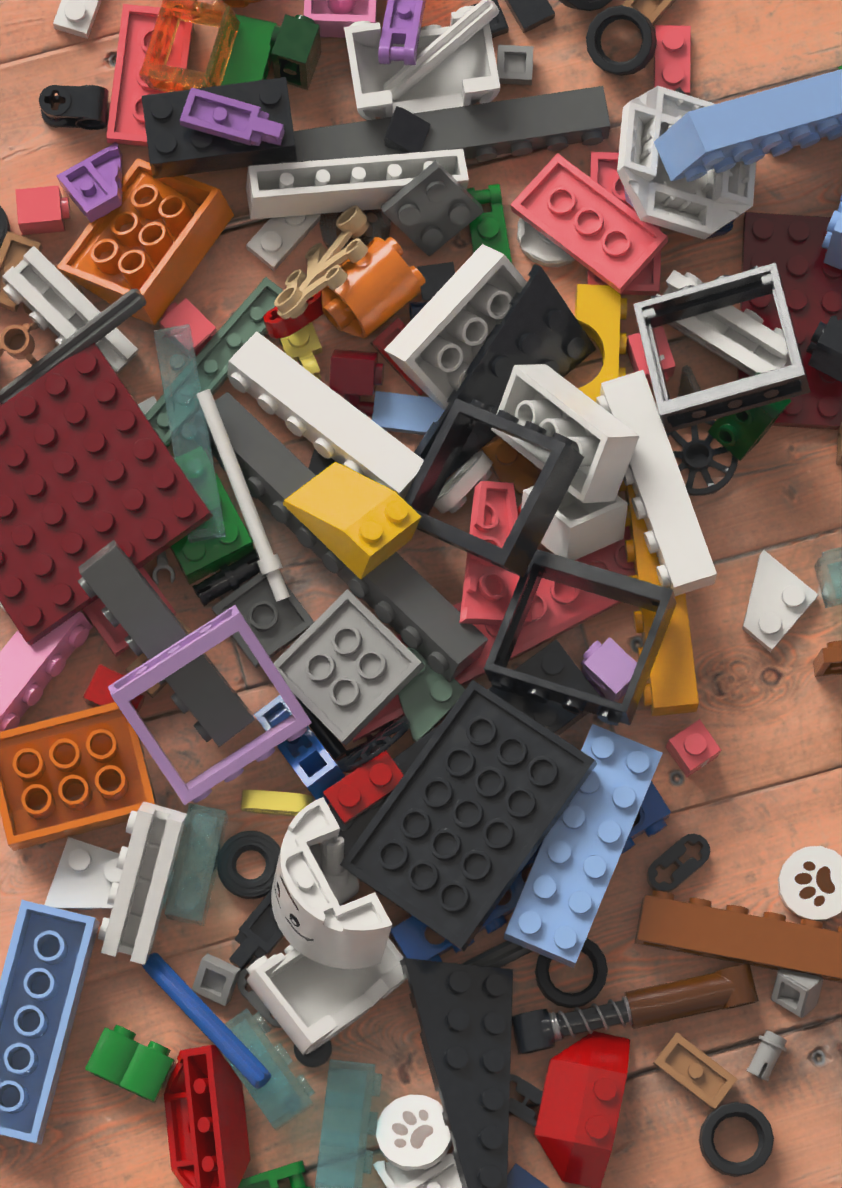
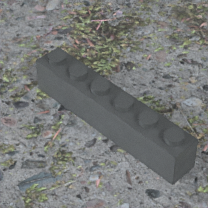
[78,540,255,747]

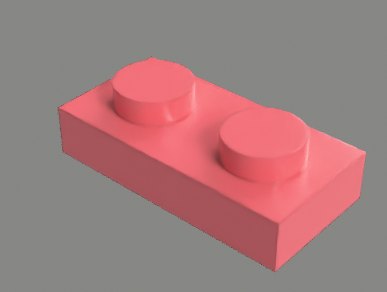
[654,25,691,96]

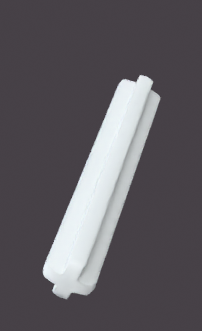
[383,0,499,100]

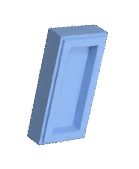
[372,391,444,435]

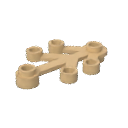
[274,205,369,319]

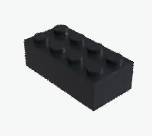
[142,77,297,179]

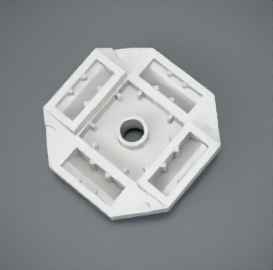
[617,86,756,240]

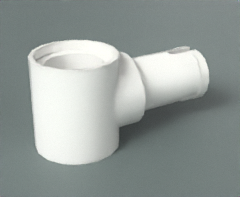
[320,836,359,905]

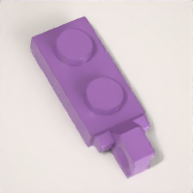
[180,88,285,146]

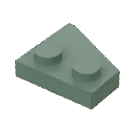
[398,647,465,742]

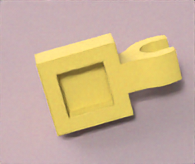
[278,322,323,379]

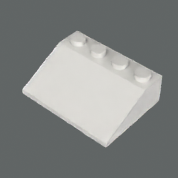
[384,244,527,411]

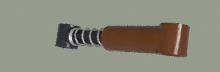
[512,964,759,1055]

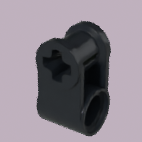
[39,85,109,130]

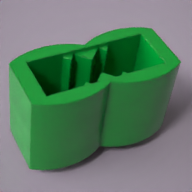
[85,1025,175,1103]

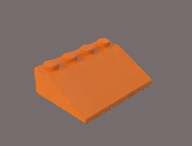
[57,158,234,326]
[0,702,157,851]

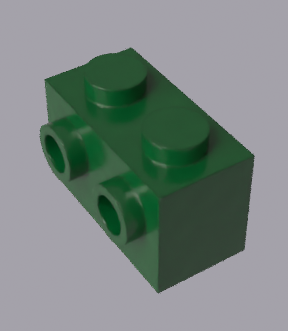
[270,14,321,90]
[708,372,791,461]

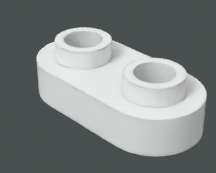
[434,451,493,513]

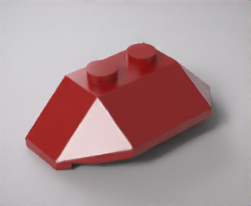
[534,1031,630,1188]
[164,1045,251,1188]

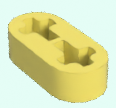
[241,790,313,816]

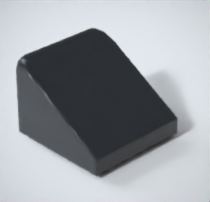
[384,106,431,153]

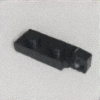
[229,889,284,971]

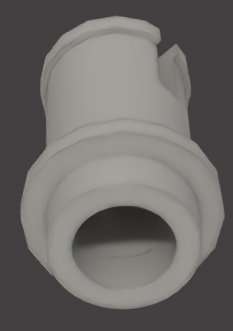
[746,1030,787,1082]

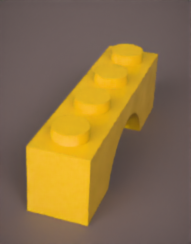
[575,284,627,402]

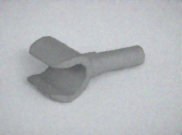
[153,551,175,585]

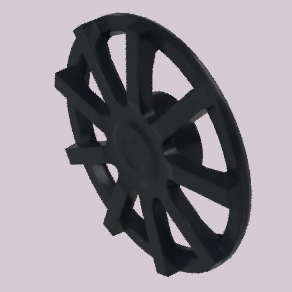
[665,420,738,496]
[336,715,411,772]

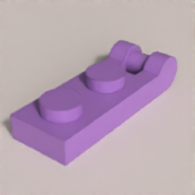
[378,0,426,65]

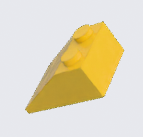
[283,462,421,579]

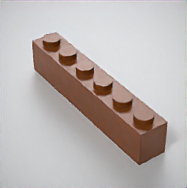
[635,891,842,983]

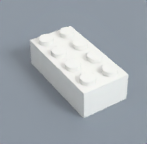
[491,364,640,503]

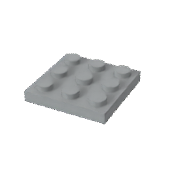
[274,589,425,746]

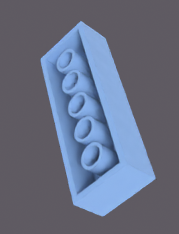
[654,69,842,182]
[504,724,663,968]
[0,900,100,1145]

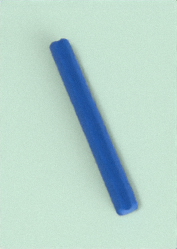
[142,953,271,1089]

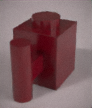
[330,349,384,417]

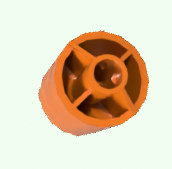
[321,237,426,339]

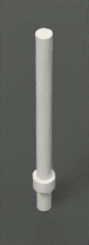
[196,389,290,602]

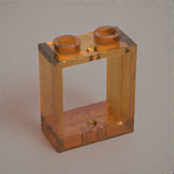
[140,0,240,92]

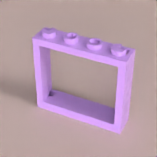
[108,605,312,805]

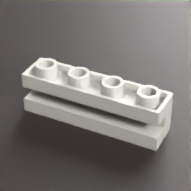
[2,246,138,374]
[656,270,791,376]
[98,802,187,965]

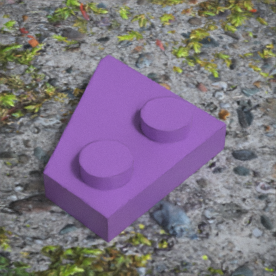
[57,142,122,223]

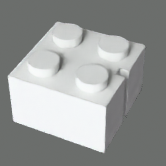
[521,486,628,560]

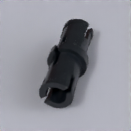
[192,549,260,607]

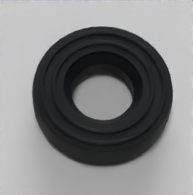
[217,831,281,899]

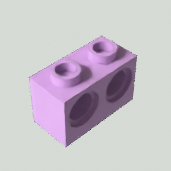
[580,637,637,702]

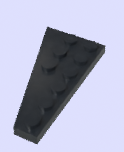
[414,264,596,477]
[400,958,513,1188]

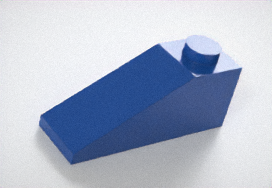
[253,695,345,805]

